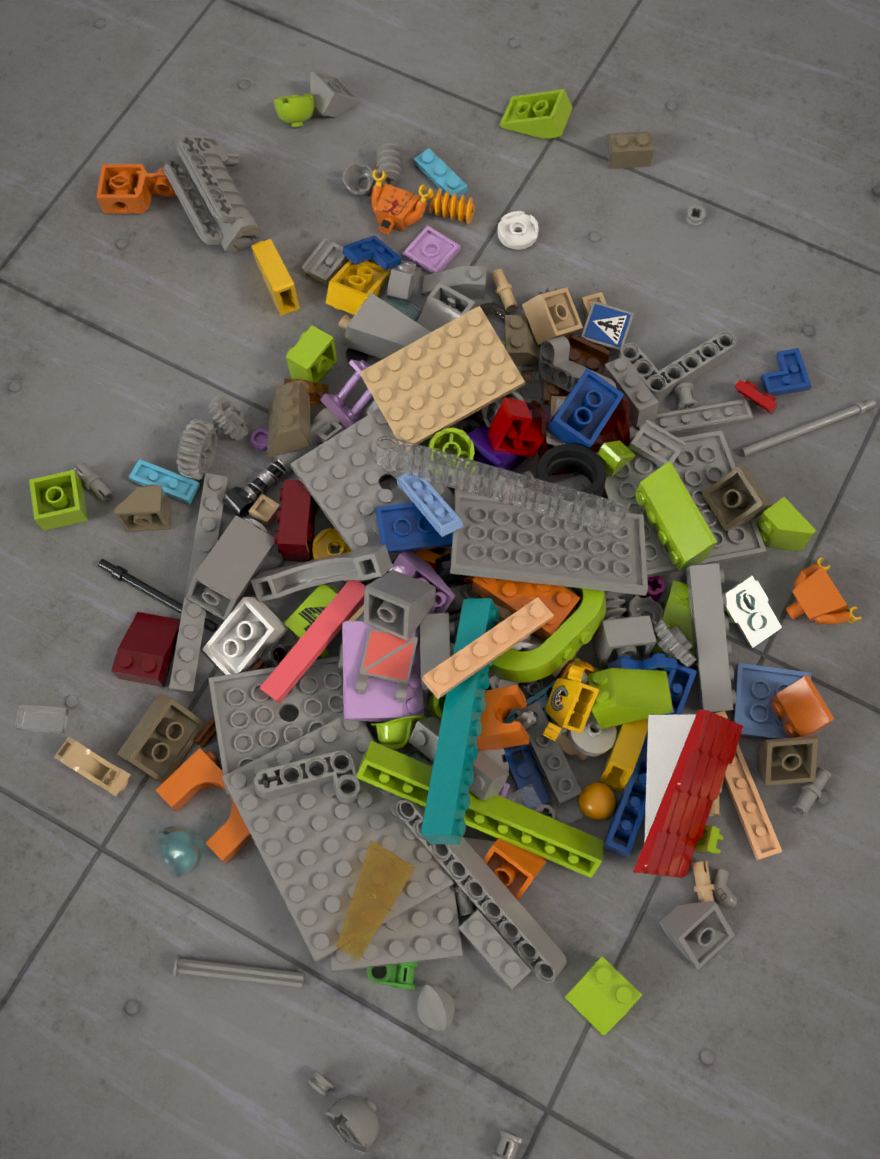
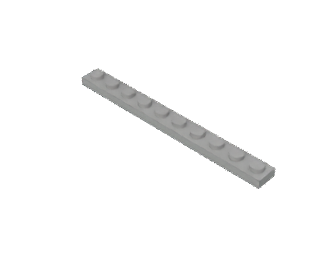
[169,473,228,694]

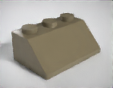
[267,380,310,458]
[116,693,206,784]

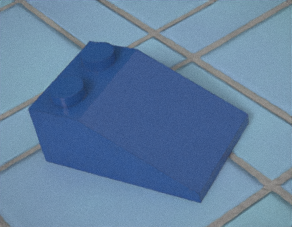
[545,368,624,448]

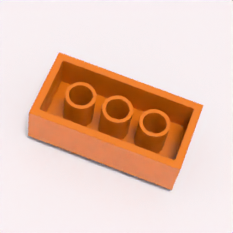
[472,576,580,641]

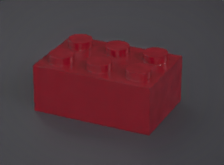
[274,479,317,562]

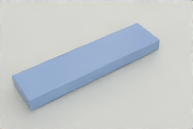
[397,469,463,537]

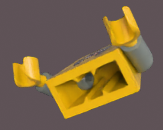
[543,664,599,741]

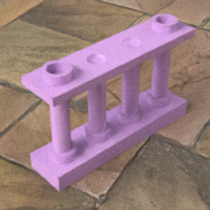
[320,360,379,429]

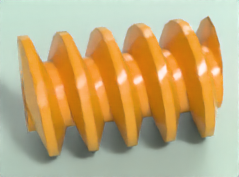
[429,188,475,224]

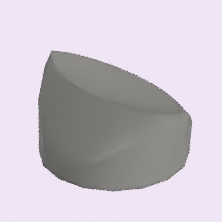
[417,984,456,1031]

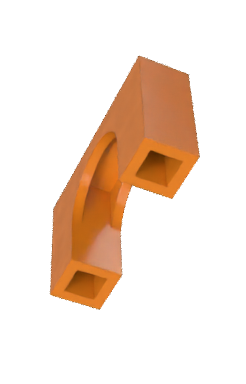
[155,748,252,864]

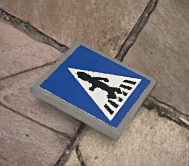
[581,301,634,352]

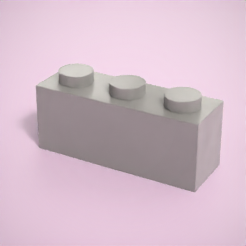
[603,356,659,427]
[420,613,455,690]
[458,910,531,990]

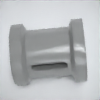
[674,383,698,410]
[491,1130,524,1159]

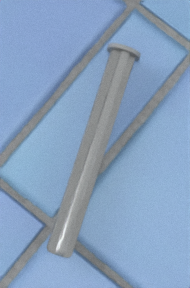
[173,955,305,988]

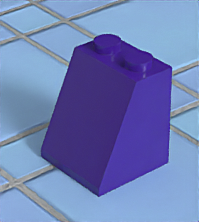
[466,424,527,486]

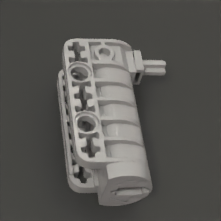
[163,135,261,253]

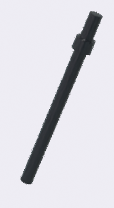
[98,559,218,632]

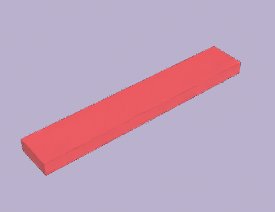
[260,580,366,704]

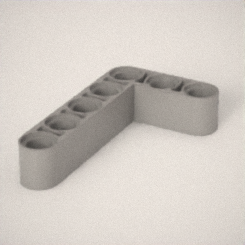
[619,331,737,402]

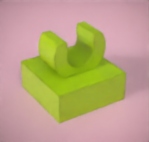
[694,826,723,854]

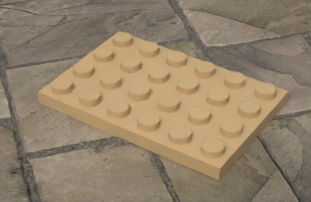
[359,305,525,452]

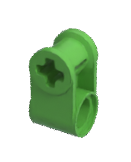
[367,962,418,990]

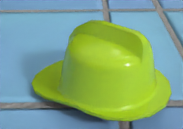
[371,716,426,749]

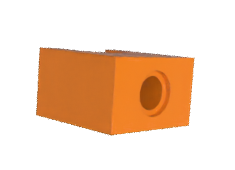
[477,685,530,751]

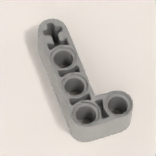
[538,336,617,392]
[254,750,360,804]

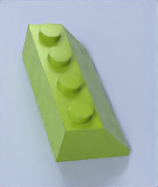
[635,462,717,571]

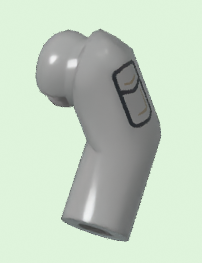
[712,869,737,908]

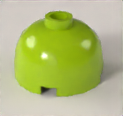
[273,94,314,127]
[427,428,475,474]

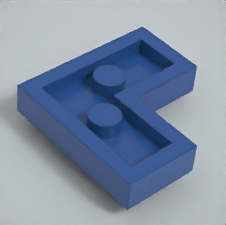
[342,235,402,271]
[761,348,811,396]
[608,654,677,672]

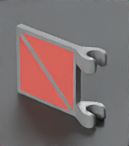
[356,628,418,702]

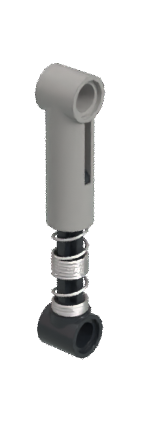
[223,408,344,518]

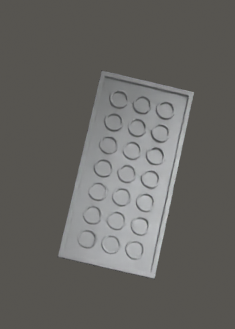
[450,493,648,596]

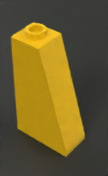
[251,239,300,316]
[599,718,648,793]

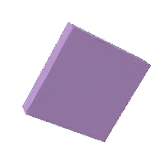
[402,225,461,274]

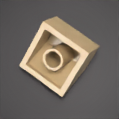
[522,287,583,345]

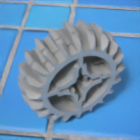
[176,419,218,480]

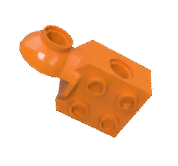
[96,164,176,214]

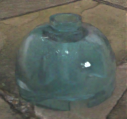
[159,825,204,878]

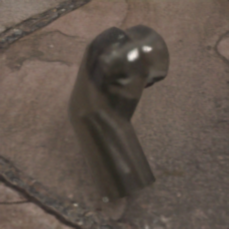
[480,302,510,322]

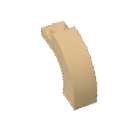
[54,737,130,797]

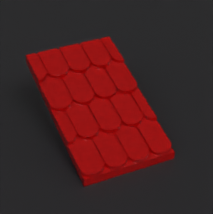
[633,710,743,878]

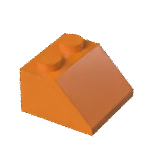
[770,675,834,738]
[483,839,547,901]

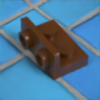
[569,334,610,375]

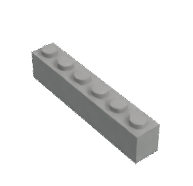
[686,563,736,712]

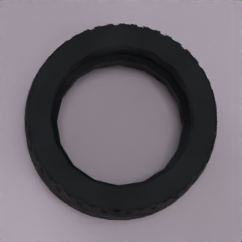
[535,444,606,509]

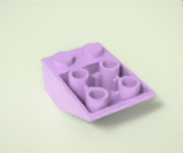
[389,551,456,614]

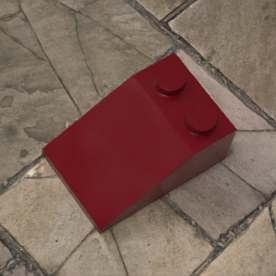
[111,612,180,687]

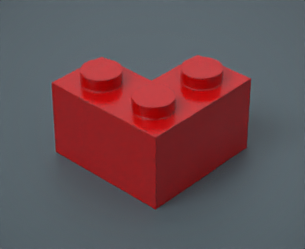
[487,397,543,457]

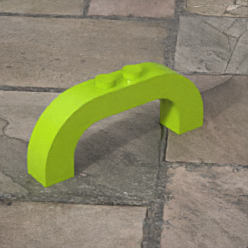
[489,587,606,683]

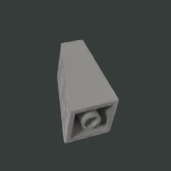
[343,293,431,359]
[186,515,275,620]

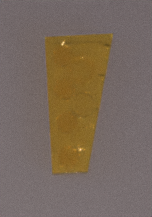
[336,840,415,961]

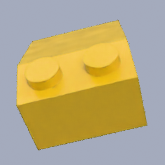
[326,260,391,316]

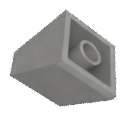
[364,570,436,641]

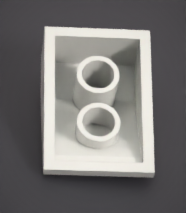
[202,597,288,675]

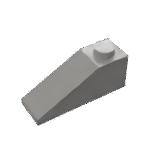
[422,266,487,300]

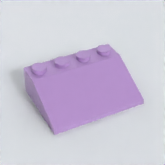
[342,621,424,723]

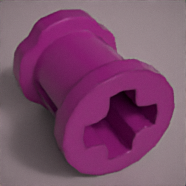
[642,576,665,602]

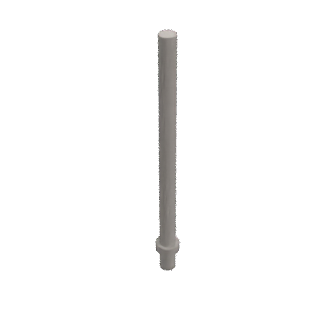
[740,399,876,457]

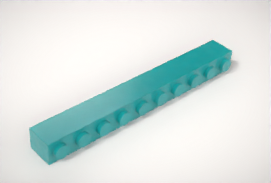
[421,598,500,845]

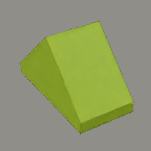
[598,440,636,477]

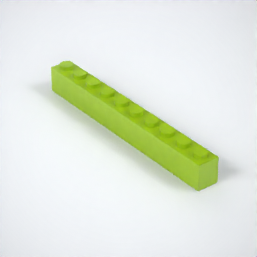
[356,741,604,878]

